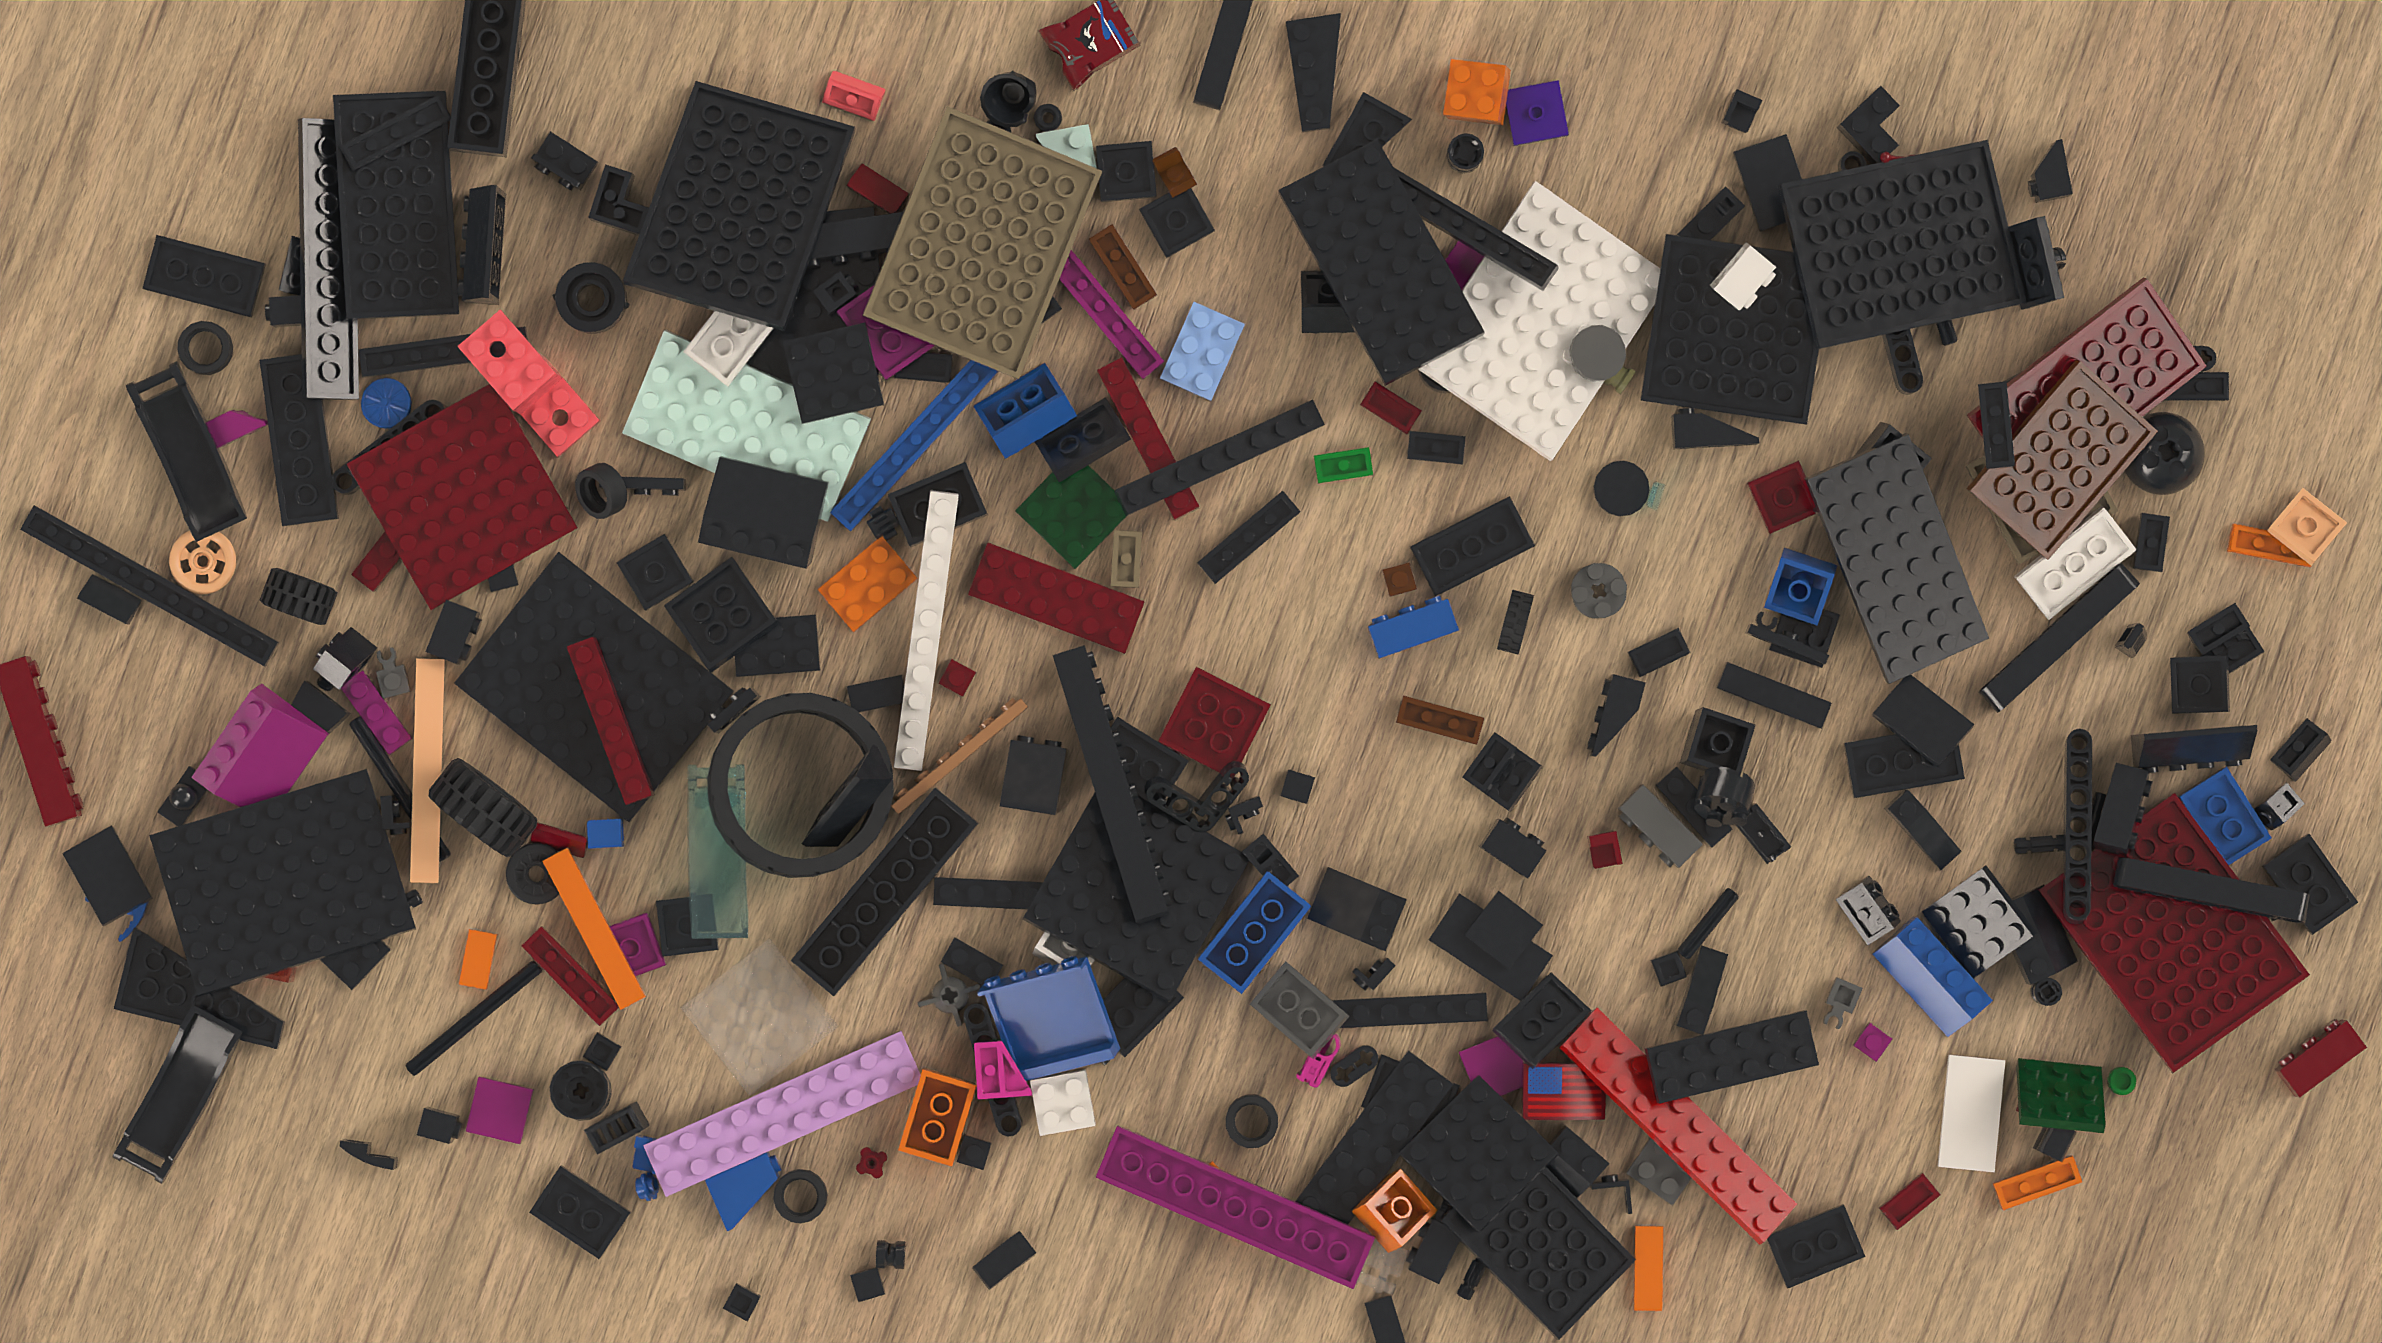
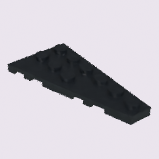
[114,927,285,1049]

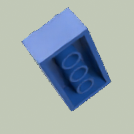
[1198,871,1311,994]

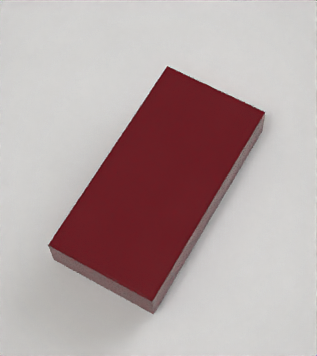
[1360,381,1422,435]
[1879,1173,1941,1230]

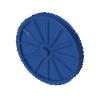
[361,378,412,429]

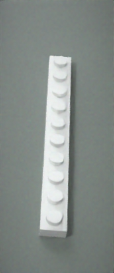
[894,490,959,771]

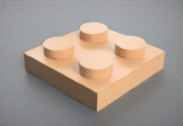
[2267,488,2347,566]

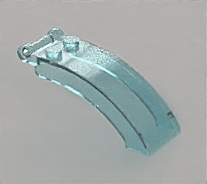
[687,764,748,939]

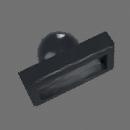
[157,766,208,826]

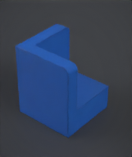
[587,819,625,849]
[632,1135,657,1174]

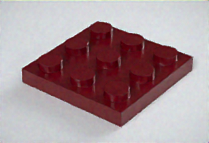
[1158,667,1271,779]

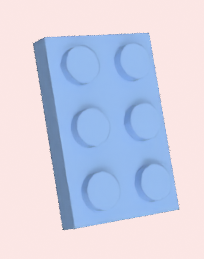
[1160,302,1245,401]

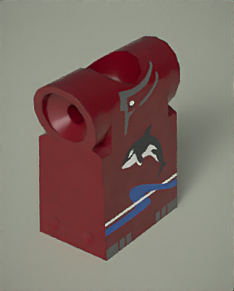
[1038,0,1141,91]

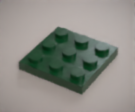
[1015,465,1127,569]
[2016,1058,2106,1133]

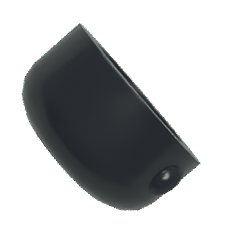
[552,262,630,334]

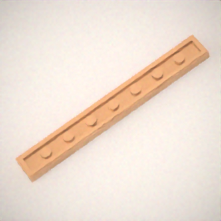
[410,658,445,883]

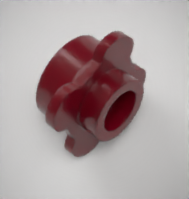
[856,1147,887,1179]

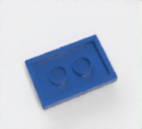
[2178,767,2272,865]

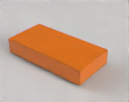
[459,929,498,990]

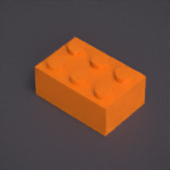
[898,1068,977,1166]

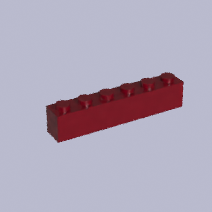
[1097,357,1200,521]
[567,637,655,805]
[0,656,84,827]

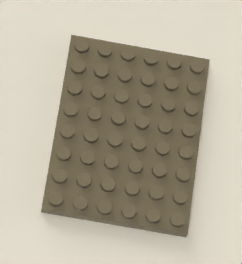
[862,106,1102,379]

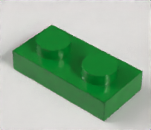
[1314,447,1373,484]

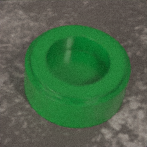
[2107,1067,2137,1095]

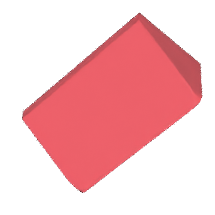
[822,71,885,121]

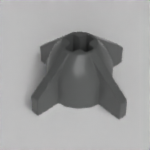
[918,963,981,1027]

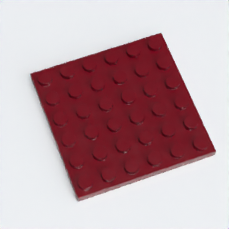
[347,384,578,610]

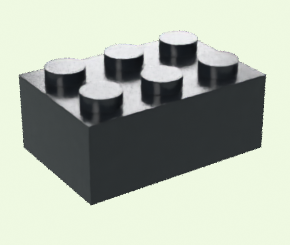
[888,462,988,547]

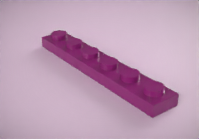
[1059,250,1164,380]

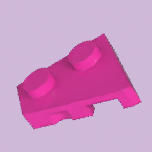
[974,1041,1032,1099]

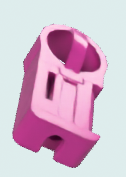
[1296,1033,1341,1088]

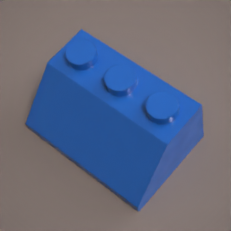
[973,363,1077,459]

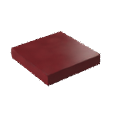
[1747,460,1816,534]

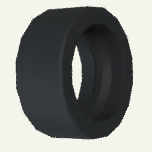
[177,321,233,375]
[575,463,627,519]
[1225,1095,1278,1148]
[773,1169,828,1224]

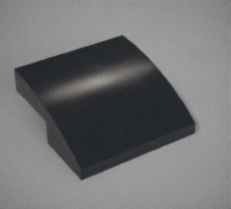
[2187,603,2265,674]
[1462,732,1543,812]

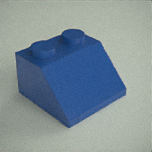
[1764,548,1838,625]

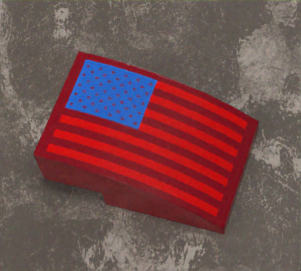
[1522,1062,1606,1120]

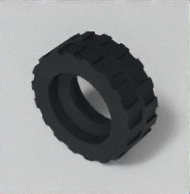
[1497,590,1534,655]

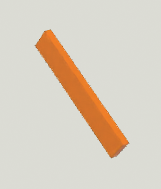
[542,848,646,1010]

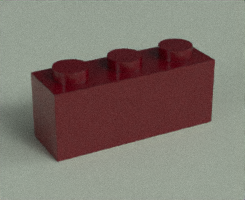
[2275,1019,2367,1098]

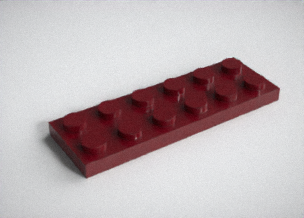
[968,543,1145,654]

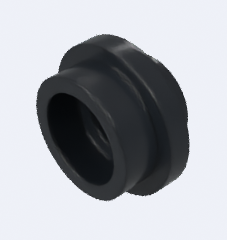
[1034,104,1062,132]

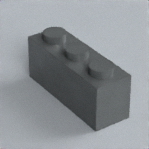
[1618,784,1703,868]

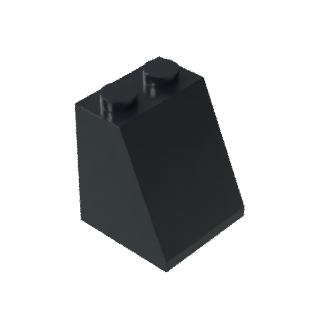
[999,735,1067,815]

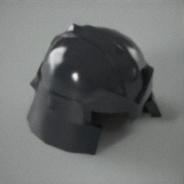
[980,71,1036,128]

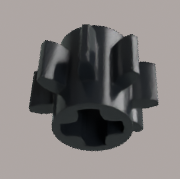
[866,506,900,541]

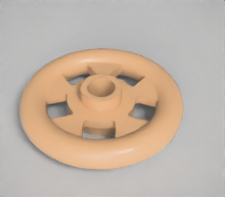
[169,530,236,595]

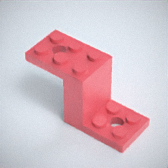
[458,310,600,457]

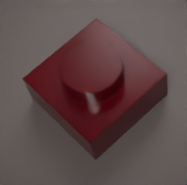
[938,659,977,697]

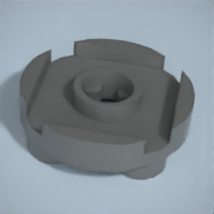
[1571,563,1627,619]

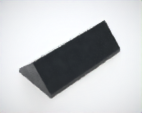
[801,744,892,847]

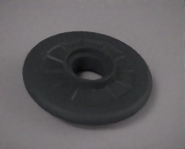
[506,843,559,905]

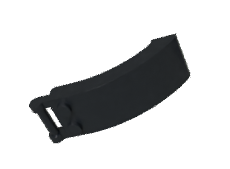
[126,361,247,542]
[112,1005,243,1184]

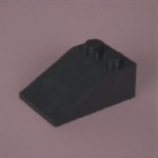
[1307,867,1407,951]

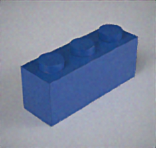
[1368,596,1459,659]

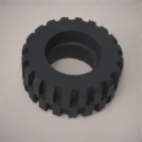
[428,758,538,857]

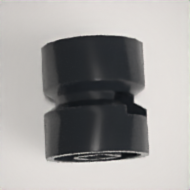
[1446,133,1484,174]

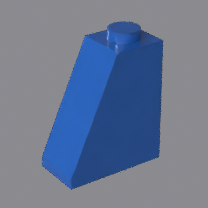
[705,1151,782,1231]

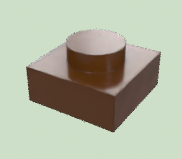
[1382,562,1417,597]

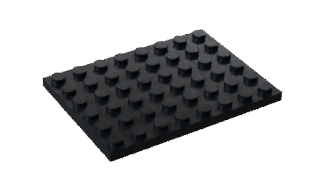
[623,81,855,331]
[1778,140,2027,350]
[454,552,734,823]
[149,769,416,997]

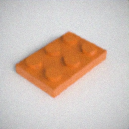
[817,536,918,632]

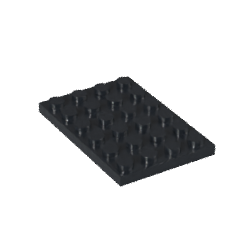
[1440,1168,1636,1340]

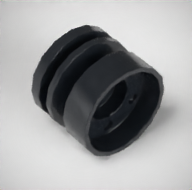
[549,1061,612,1121]

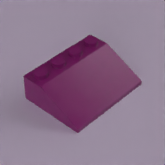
[192,683,329,807]

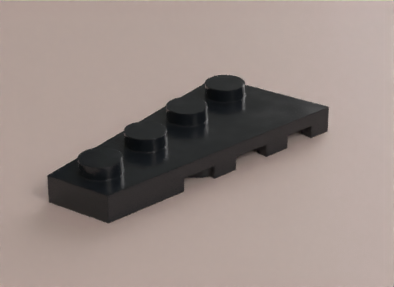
[1286,13,1341,133]

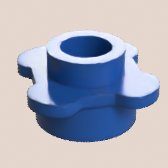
[635,1172,659,1201]

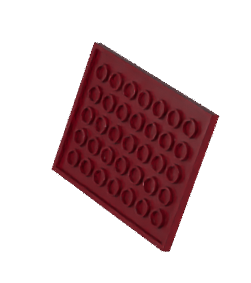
[2038,793,2310,1074]

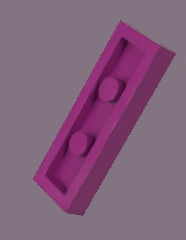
[341,670,413,755]

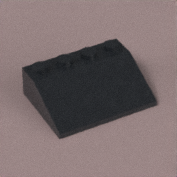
[458,185,506,305]
[698,456,829,569]
[2131,725,2258,773]

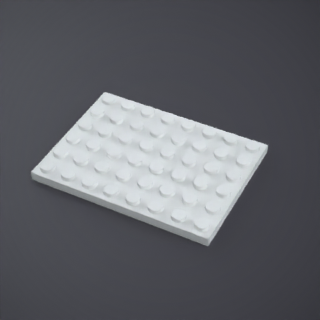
[1418,181,1660,461]

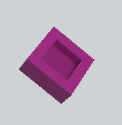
[1853,1023,1893,1062]

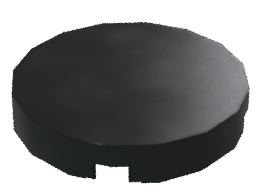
[1593,461,1650,517]

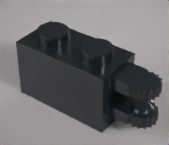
[1406,1199,1460,1284]

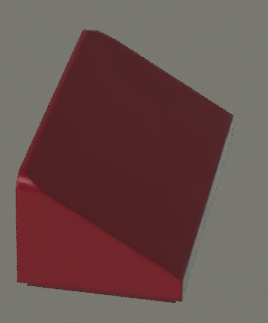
[846,163,909,214]
[531,822,588,858]

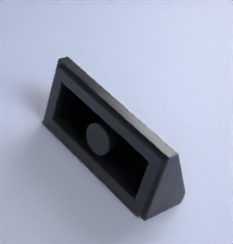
[77,574,142,625]
[2270,718,2332,782]

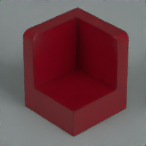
[1587,831,1623,869]

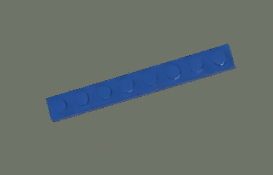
[830,360,999,531]

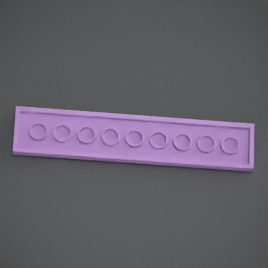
[643,1031,921,1197]

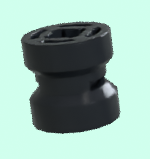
[2031,978,2062,1006]
[876,1240,906,1269]

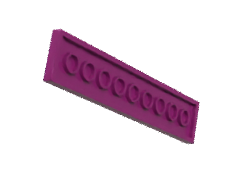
[1095,1125,1376,1289]

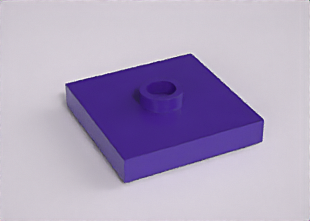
[1506,80,1569,146]

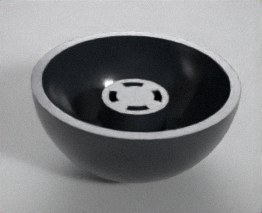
[2125,412,2205,495]

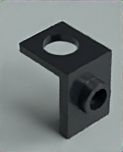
[1590,1175,1632,1214]

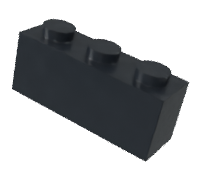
[2094,763,2153,857]

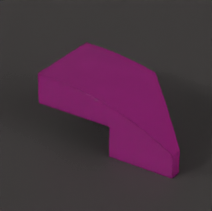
[206,410,268,448]

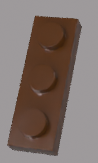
[1089,224,1157,310]
[1396,695,1484,745]

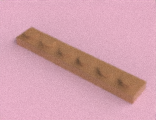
[891,698,1028,814]

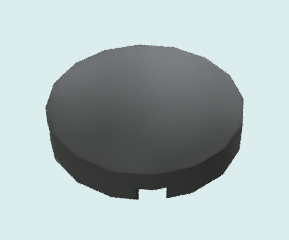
[1569,325,1626,382]

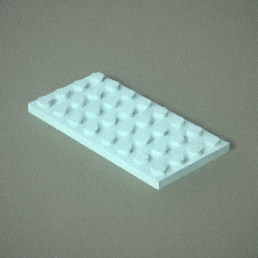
[622,330,871,522]

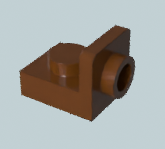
[1153,147,1197,198]

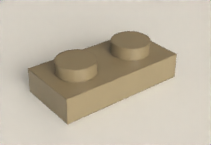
[1111,530,1142,588]

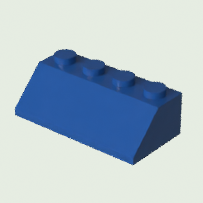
[1872,916,1993,1037]

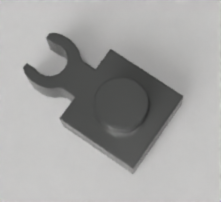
[376,647,411,699]
[1823,977,1863,1029]

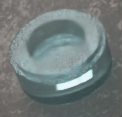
[1647,481,1666,511]

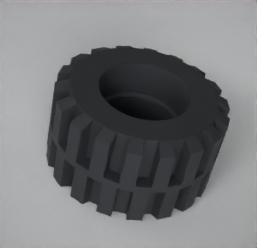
[260,568,337,625]

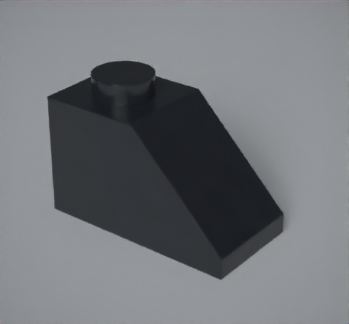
[2028,139,2073,203]

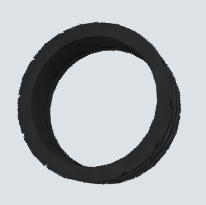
[707,693,894,878]

